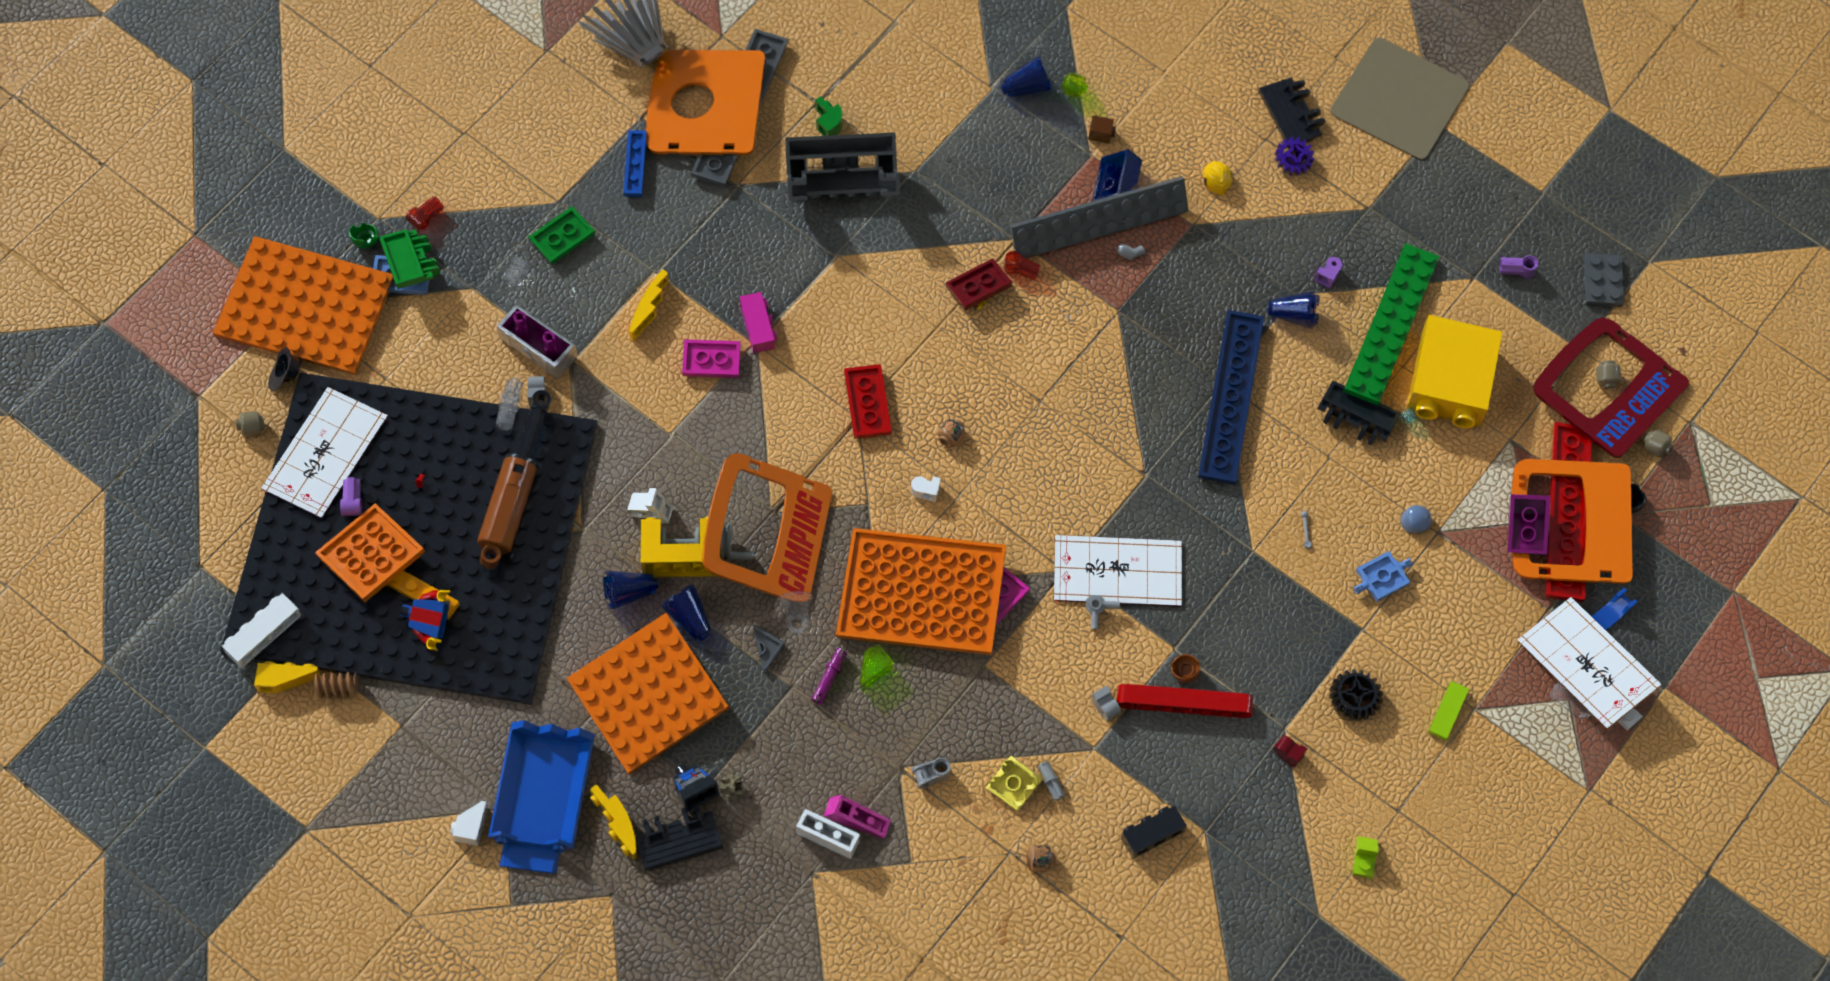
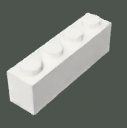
[222,593,301,669]

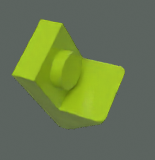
[1352,836,1379,879]

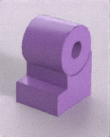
[1314,257,1342,289]

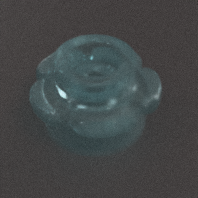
[1400,407,1417,424]

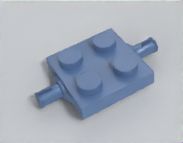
[1353,551,1413,602]

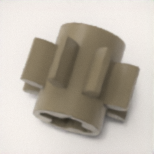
[719,774,744,800]

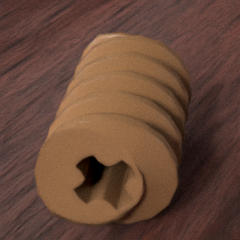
[314,672,358,699]

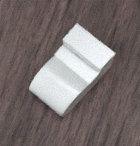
[911,477,941,502]

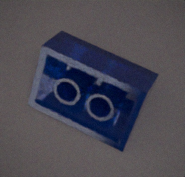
[1092,149,1142,201]

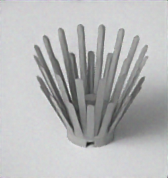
[578,0,669,68]

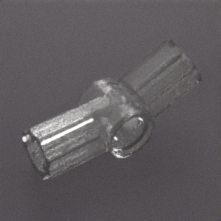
[496,378,523,431]

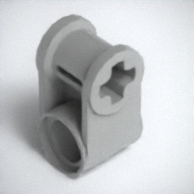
[911,758,951,789]

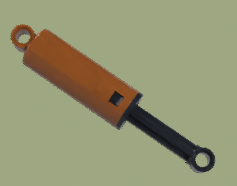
[477,390,551,569]

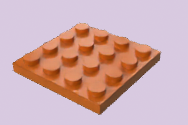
[315,503,425,602]

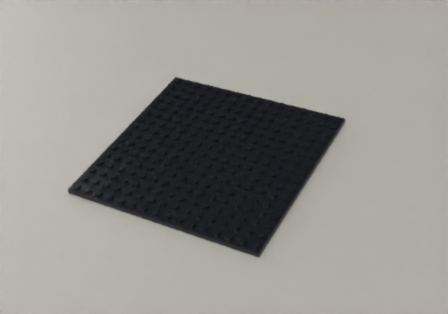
[220,373,598,705]

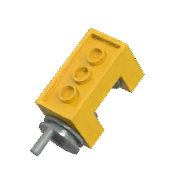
[641,516,754,578]

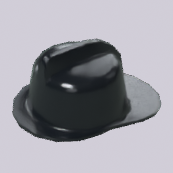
[268,347,302,391]

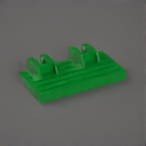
[379,229,441,289]

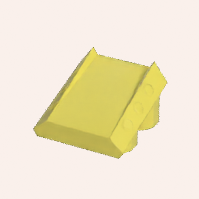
[986,756,1043,811]

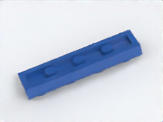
[623,130,647,197]

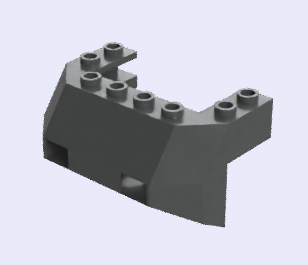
[785,132,900,203]

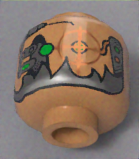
[937,419,966,448]
[1026,845,1056,872]

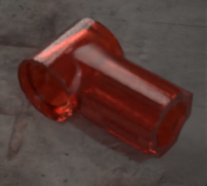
[405,196,444,231]
[1003,251,1041,281]

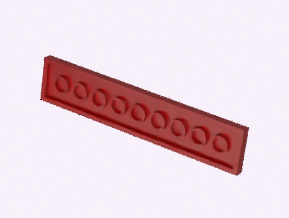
[1545,422,1592,603]

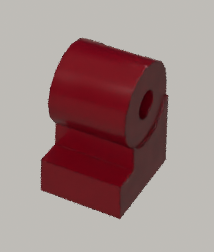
[1273,735,1307,768]

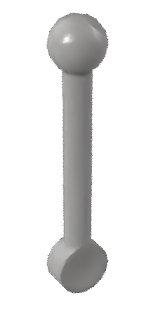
[1301,511,1312,549]

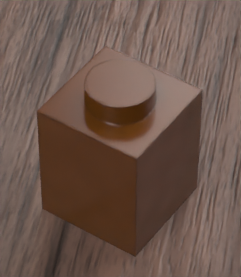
[1088,115,1116,144]

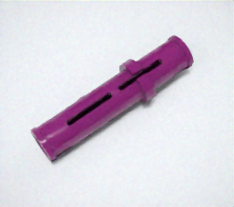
[811,648,848,705]

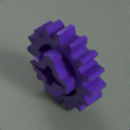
[1274,137,1314,176]

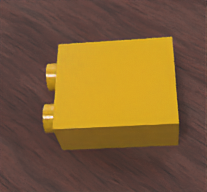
[1406,315,1503,428]

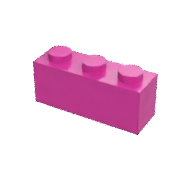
[739,292,778,353]

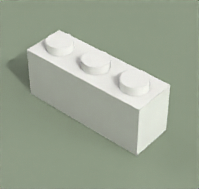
[796,809,860,859]

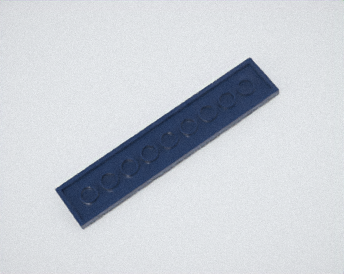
[1198,310,1264,485]

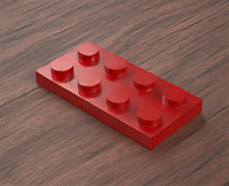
[844,364,892,439]

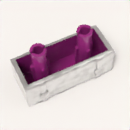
[497,305,578,379]

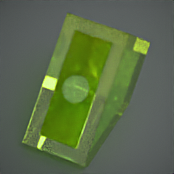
[860,644,894,691]

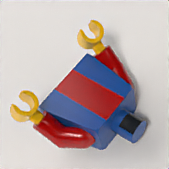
[400,590,451,651]

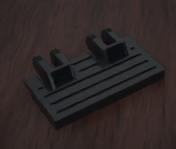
[1258,77,1326,143]
[1317,381,1401,446]
[634,807,723,872]

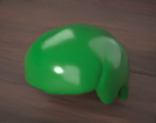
[348,222,379,249]

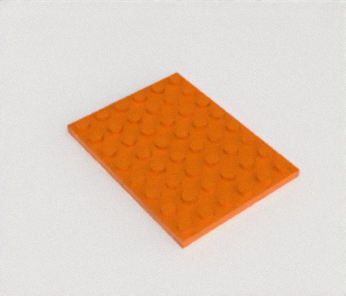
[213,236,393,375]
[836,528,1007,655]

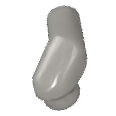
[1117,244,1145,260]

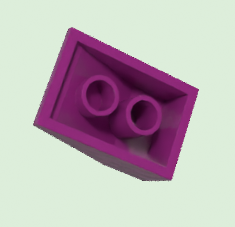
[1507,494,1550,554]

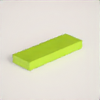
[1428,681,1469,741]

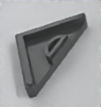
[753,625,785,674]

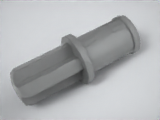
[1038,761,1064,801]

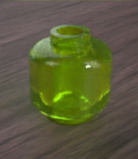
[1061,72,1089,98]

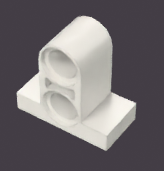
[627,488,674,524]

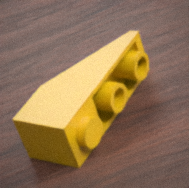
[254,661,321,694]

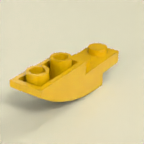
[590,784,637,860]

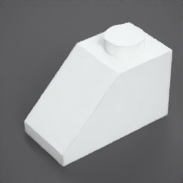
[450,801,488,846]

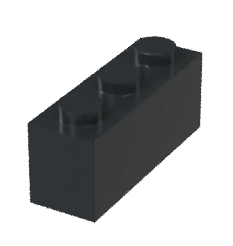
[1121,805,1187,859]

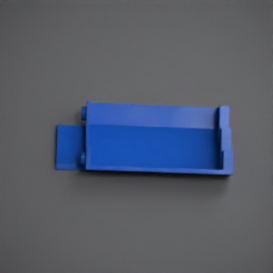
[488,720,595,874]

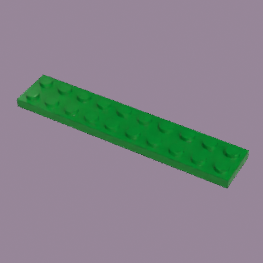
[1343,243,1439,405]

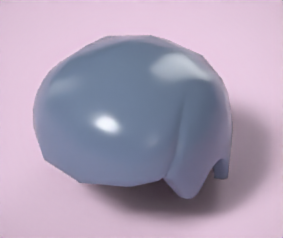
[1400,505,1432,534]

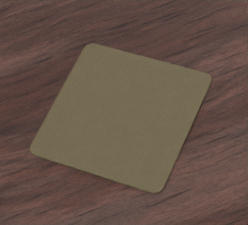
[1330,37,1469,159]

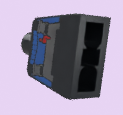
[673,765,720,813]

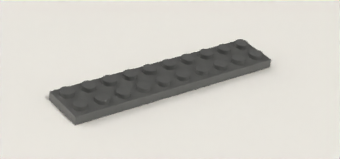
[691,29,789,187]
[1010,176,1189,261]

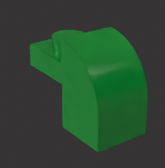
[815,96,842,136]

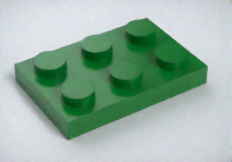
[528,206,595,265]

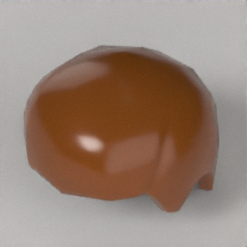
[1171,654,1201,684]

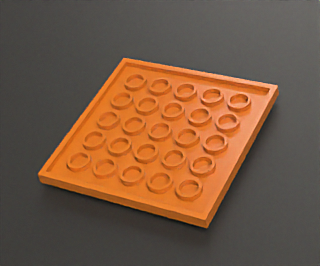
[567,613,730,775]

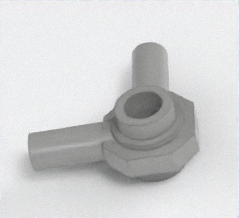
[1086,595,1120,629]

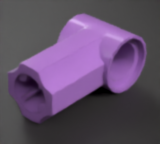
[1500,255,1538,279]
[340,477,362,516]

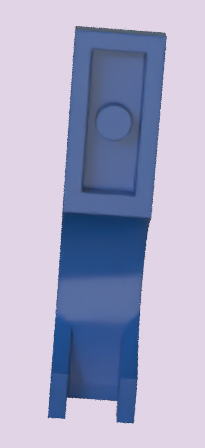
[1591,588,1637,630]

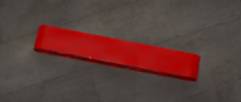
[1117,684,1253,718]

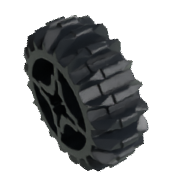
[1329,668,1383,722]

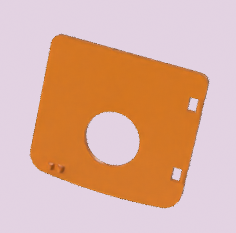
[646,50,765,155]

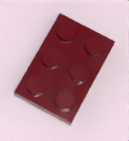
[945,258,1013,311]

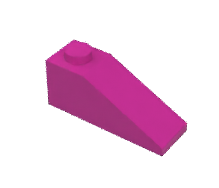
[824,795,891,839]

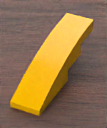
[629,269,669,341]

